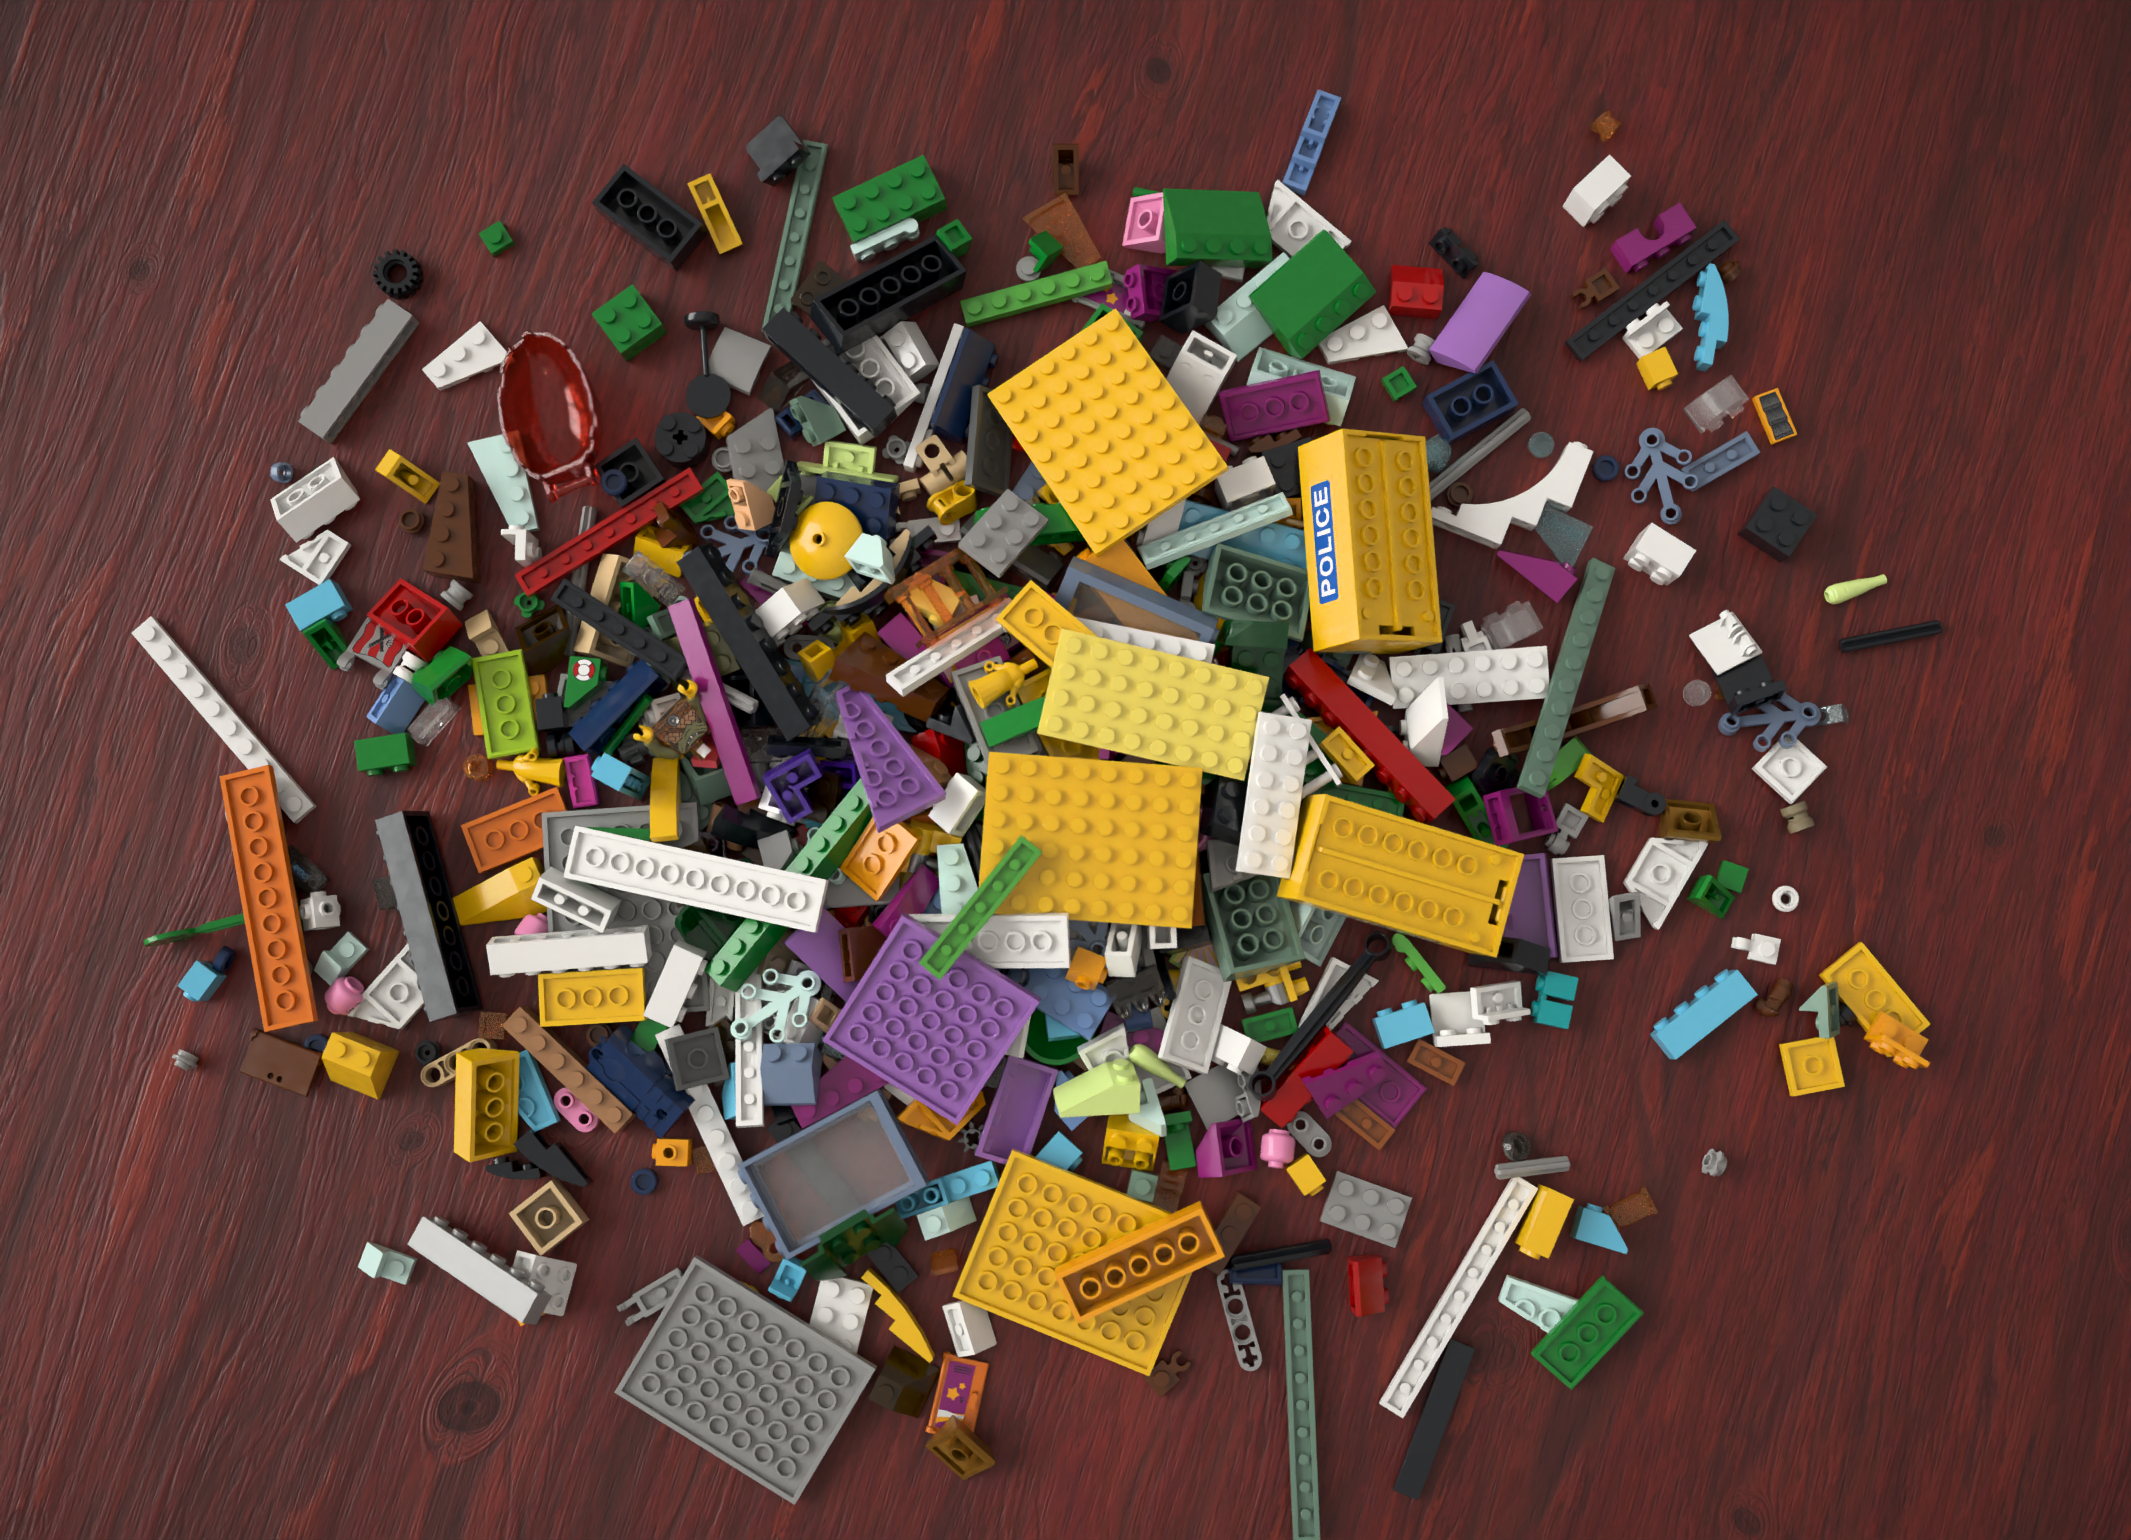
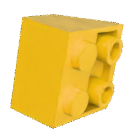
[1101,1114,1160,1171]

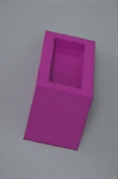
[736,1238,771,1274]

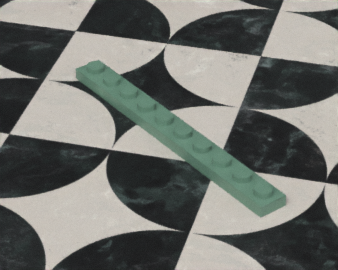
[1517,558,1615,798]
[1282,1268,1320,1540]

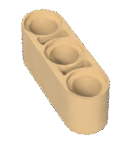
[420,1038,497,1087]

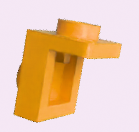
[696,411,736,440]

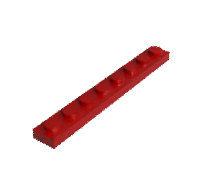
[515,467,705,598]

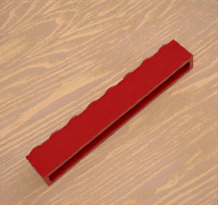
[1283,647,1456,825]

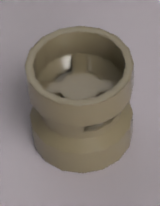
[1780,800,1815,834]

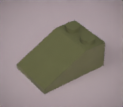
[660,620,741,690]

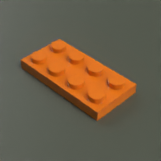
[461,787,568,874]

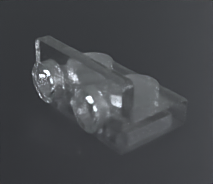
[408,697,461,746]

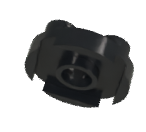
[1472,747,1519,796]

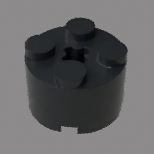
[655,412,711,469]

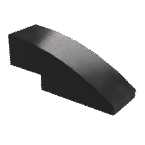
[710,804,797,849]
[514,1130,594,1187]

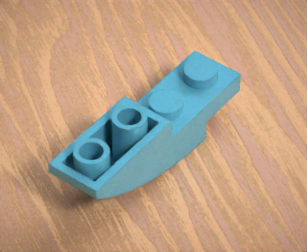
[1692,263,1729,372]
[895,1160,1000,1219]

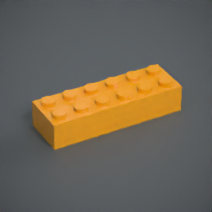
[1055,1201,1225,1324]

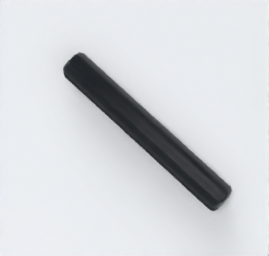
[1839,620,1942,653]
[1230,1239,1332,1271]

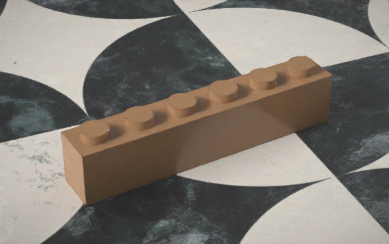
[502,1006,636,1134]

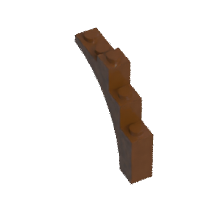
[1491,683,1658,757]

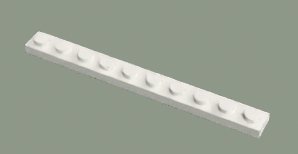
[132,616,317,823]
[1379,1177,1538,1418]

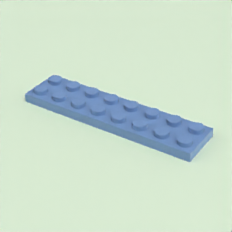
[923,887,1117,1041]

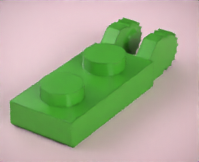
[1391,933,1446,994]

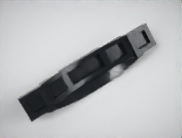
[807,525,938,636]

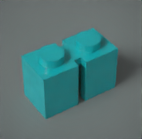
[1530,971,1578,1029]

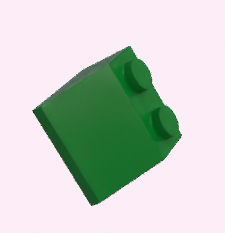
[412,646,474,709]

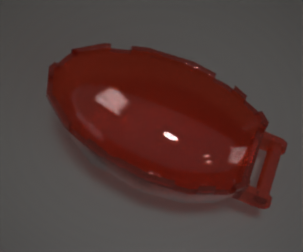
[497,331,603,503]

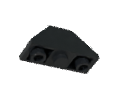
[1468,937,1551,976]

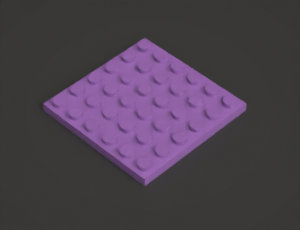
[822,912,1041,1125]

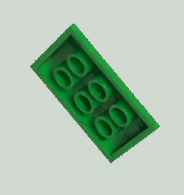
[1163,188,1273,268]
[1248,229,1376,359]

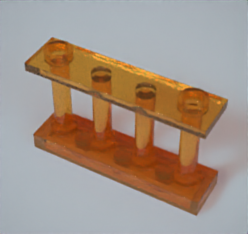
[883,547,1008,649]

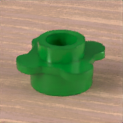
[514,592,545,618]

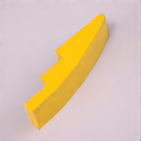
[650,757,681,843]
[861,1267,935,1363]

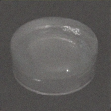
[1683,680,1711,706]

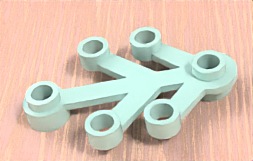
[731,968,821,1044]

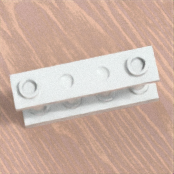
[1250,694,1343,800]

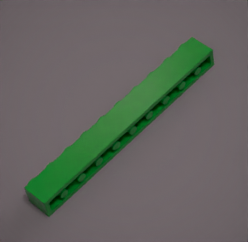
[704,778,873,992]

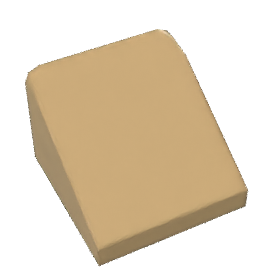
[808,997,841,1033]

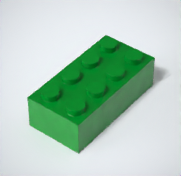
[832,155,947,244]

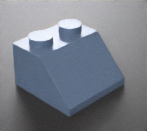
[760,1043,823,1106]

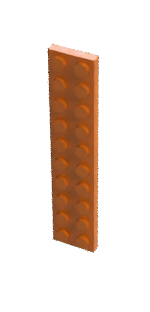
[219,765,318,1032]

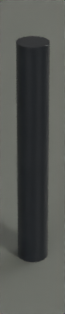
[1154,950,1176,1000]

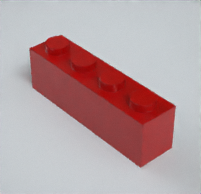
[1260,1025,1353,1128]

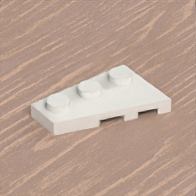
[1318,305,1408,365]
[422,321,514,391]

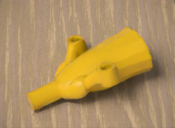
[968,659,1038,709]
[496,748,566,796]

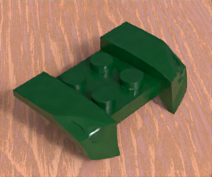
[1217,620,1289,713]
[675,857,755,966]
[801,1208,910,1281]

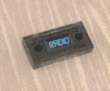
[288,845,331,898]

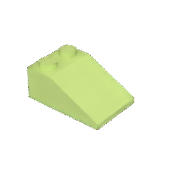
[1053,1059,1140,1118]

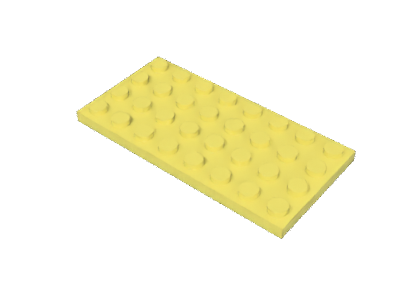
[1037,628,1269,781]

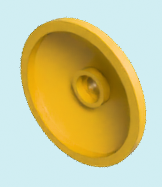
[789,502,863,580]

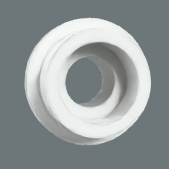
[1772,886,1799,912]

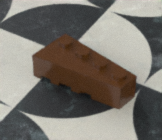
[423,471,481,584]
[829,632,950,722]

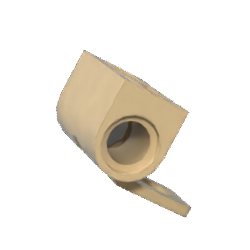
[916,435,967,501]

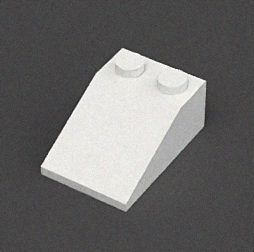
[1399,677,1448,767]

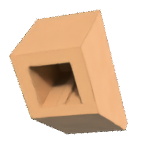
[726,479,775,531]

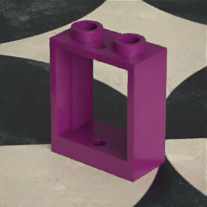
[1482,787,1558,846]

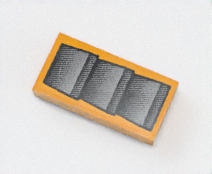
[1752,388,1797,445]

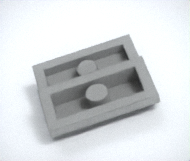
[709,327,771,395]
[1184,1062,1243,1131]

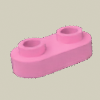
[554,1087,600,1132]

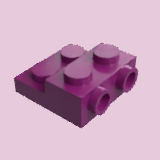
[1123,264,1177,322]

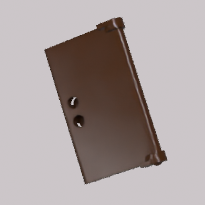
[240,1028,323,1097]

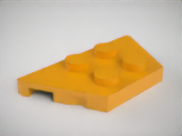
[895,1091,986,1141]

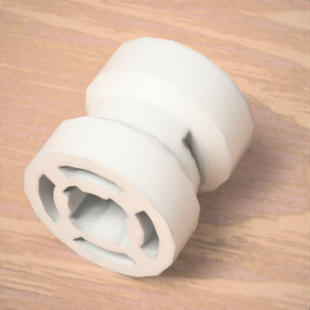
[393,651,428,684]

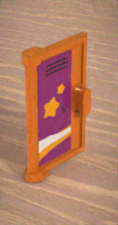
[926,1352,989,1434]

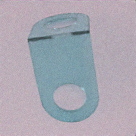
[1817,704,1849,726]

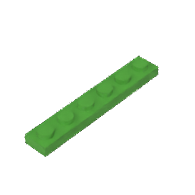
[960,261,1113,328]
[919,835,1042,980]

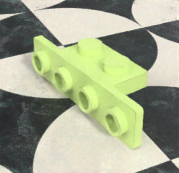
[797,440,899,483]

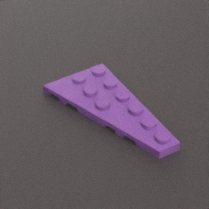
[836,685,946,833]

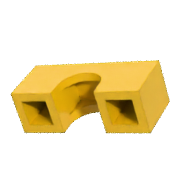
[797,614,882,686]

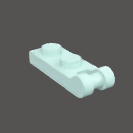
[850,218,920,262]

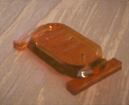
[1603,1186,1658,1232]

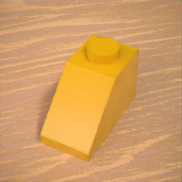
[375,449,440,504]

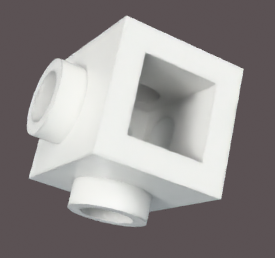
[299,891,341,931]

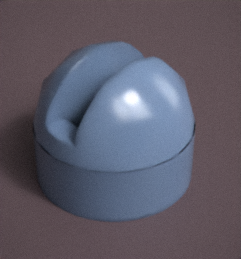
[270,462,293,483]

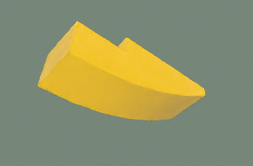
[687,173,743,254]

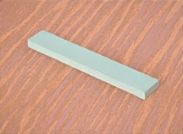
[1138,492,1293,570]

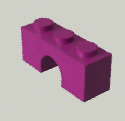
[1610,203,1697,274]

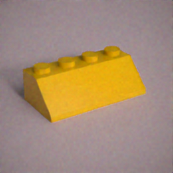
[454,1048,520,1162]

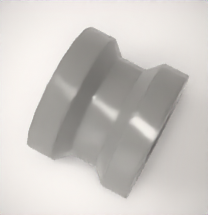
[1406,333,1435,365]
[440,579,474,611]

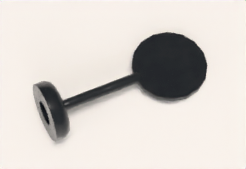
[684,311,731,419]

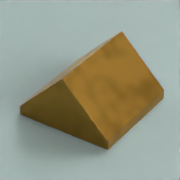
[1659,799,1721,844]
[925,1415,996,1481]

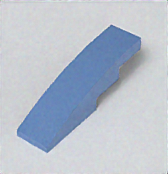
[1282,89,1341,196]

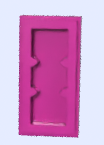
[955,636,1010,670]
[563,753,600,808]

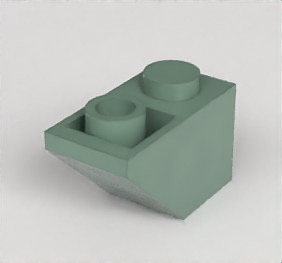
[789,396,846,447]

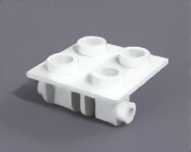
[1689,610,1762,675]

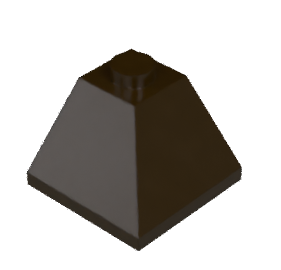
[515,604,571,675]
[868,1345,941,1418]

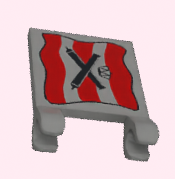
[337,617,408,690]

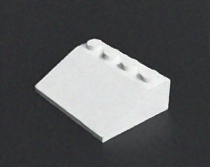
[811,335,921,445]

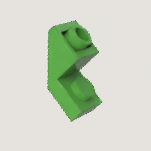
[1547,736,1592,791]

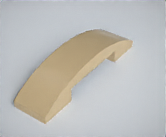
[835,529,912,606]

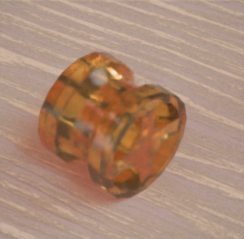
[1590,109,1622,142]
[463,754,494,782]

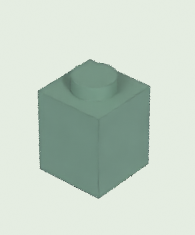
[1126,1168,1158,1203]

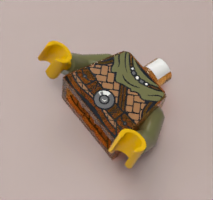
[633,679,712,761]

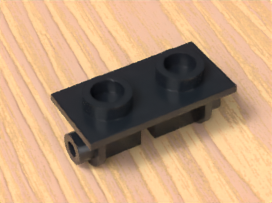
[1429,227,1480,279]

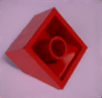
[1387,265,1444,319]
[1347,1254,1389,1317]

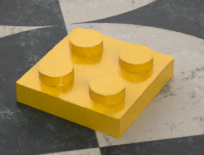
[1779,1037,1845,1096]

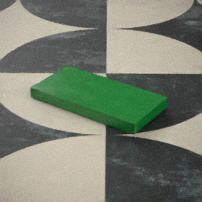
[1530,1275,1644,1390]

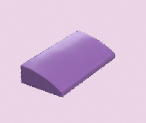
[1429,272,1531,374]
[1502,853,1558,958]
[784,907,859,1002]
[975,1055,1059,1165]

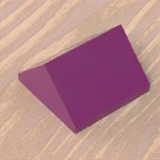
[1440,703,1473,759]

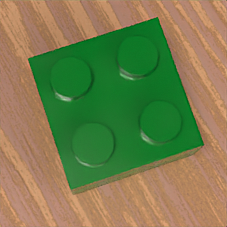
[592,284,667,362]

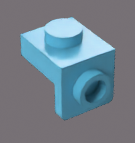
[768,1256,806,1302]

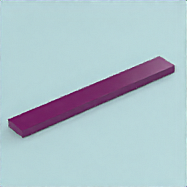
[668,598,762,806]

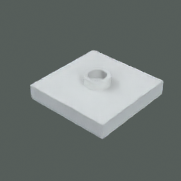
[1752,737,1827,804]

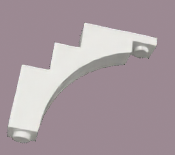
[1431,442,1593,550]

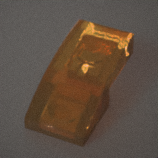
[1151,1160,1188,1213]

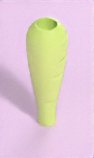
[1824,574,1887,605]
[1129,1044,1186,1089]

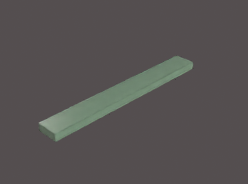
[762,140,829,334]

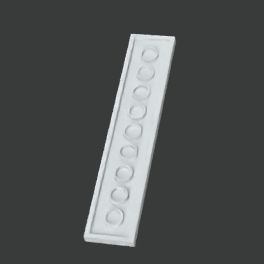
[563,826,829,933]

